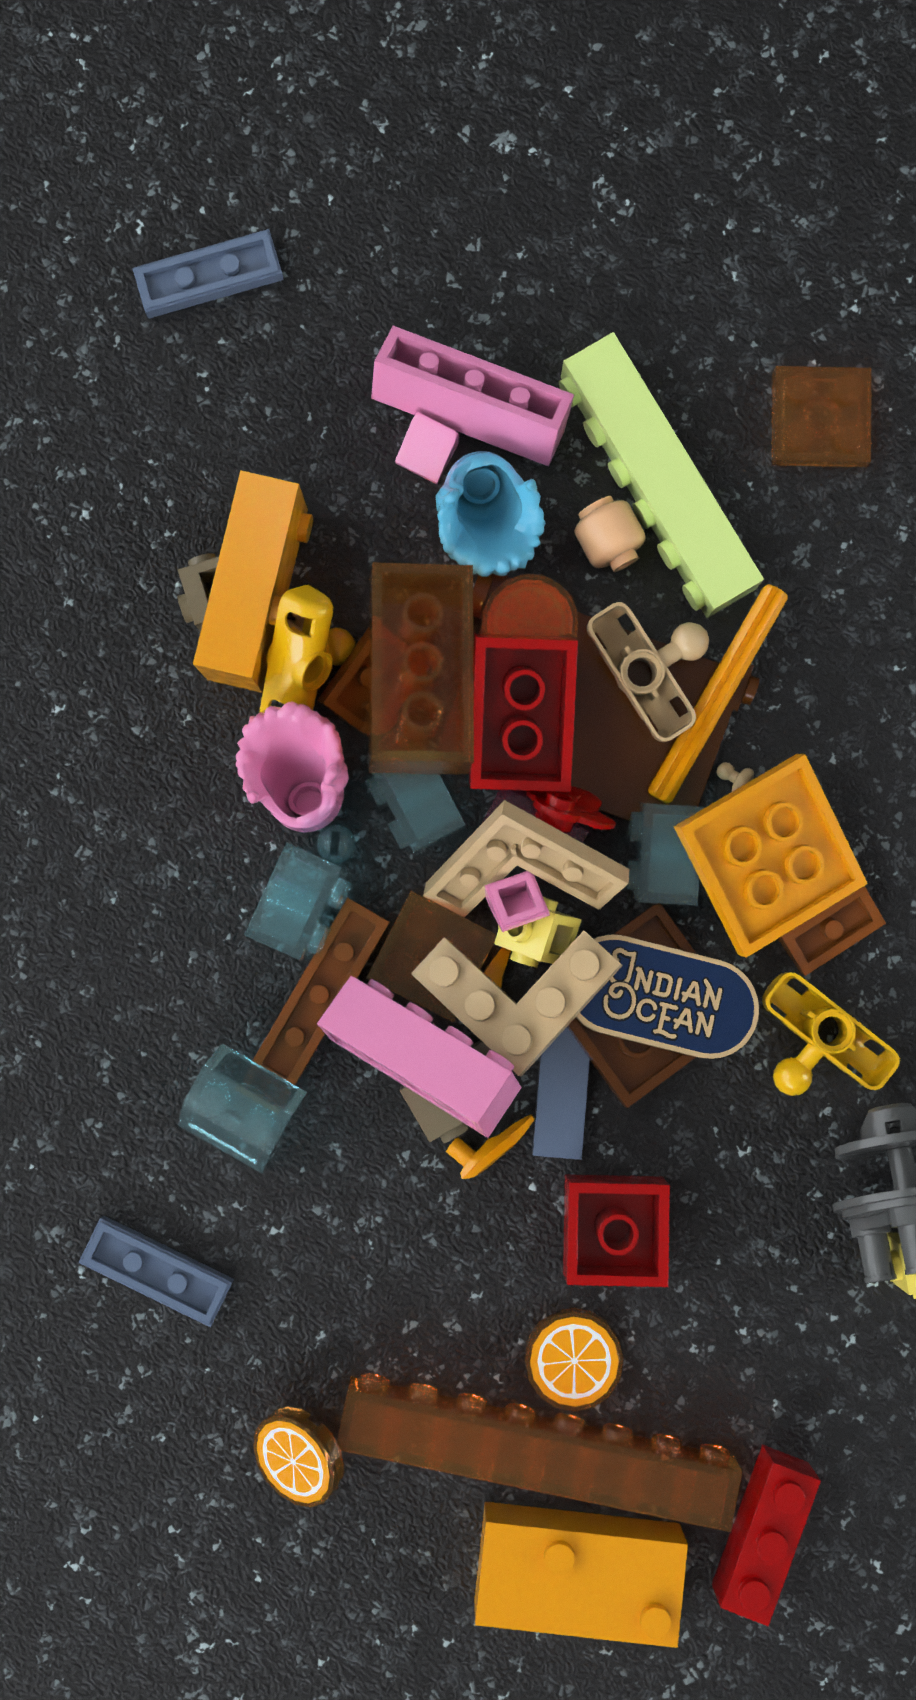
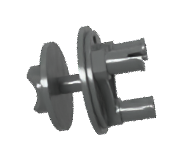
[832,1103,916,1283]

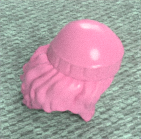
[235,701,349,832]

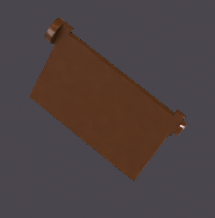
[436,573,760,839]

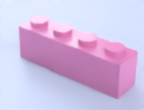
[371,326,574,467]
[317,976,522,1138]

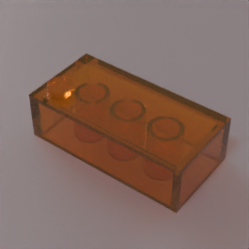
[369,562,474,774]

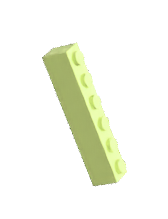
[559,332,764,618]

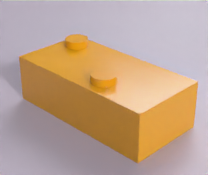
[193,470,313,693]
[474,1502,688,1648]

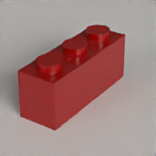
[711,1444,821,1627]

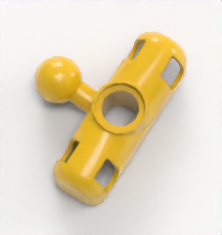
[260,585,356,713]
[762,972,900,1096]

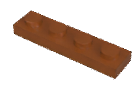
[248,897,390,1092]

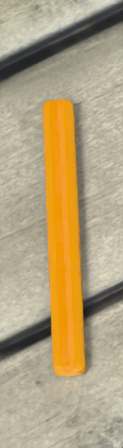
[648,584,788,803]

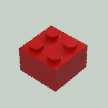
[563,1174,670,1287]

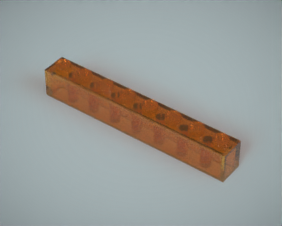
[335,1373,742,1532]

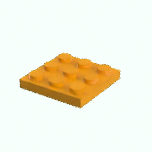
[673,754,868,958]

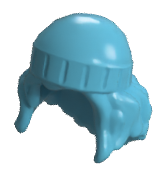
[436,451,546,577]

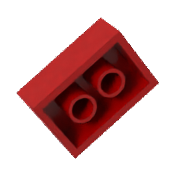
[469,633,578,792]

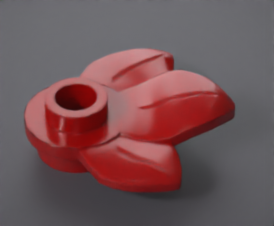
[526,786,616,832]

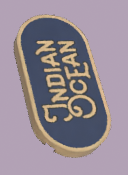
[576,935,759,1059]

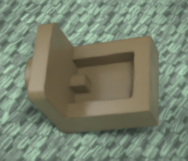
[177,553,219,632]

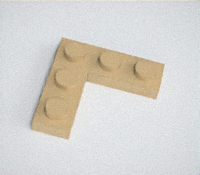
[423,800,630,918]
[411,930,623,1076]

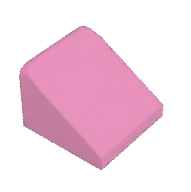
[395,412,459,484]
[485,871,550,932]

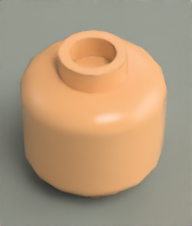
[574,496,646,572]

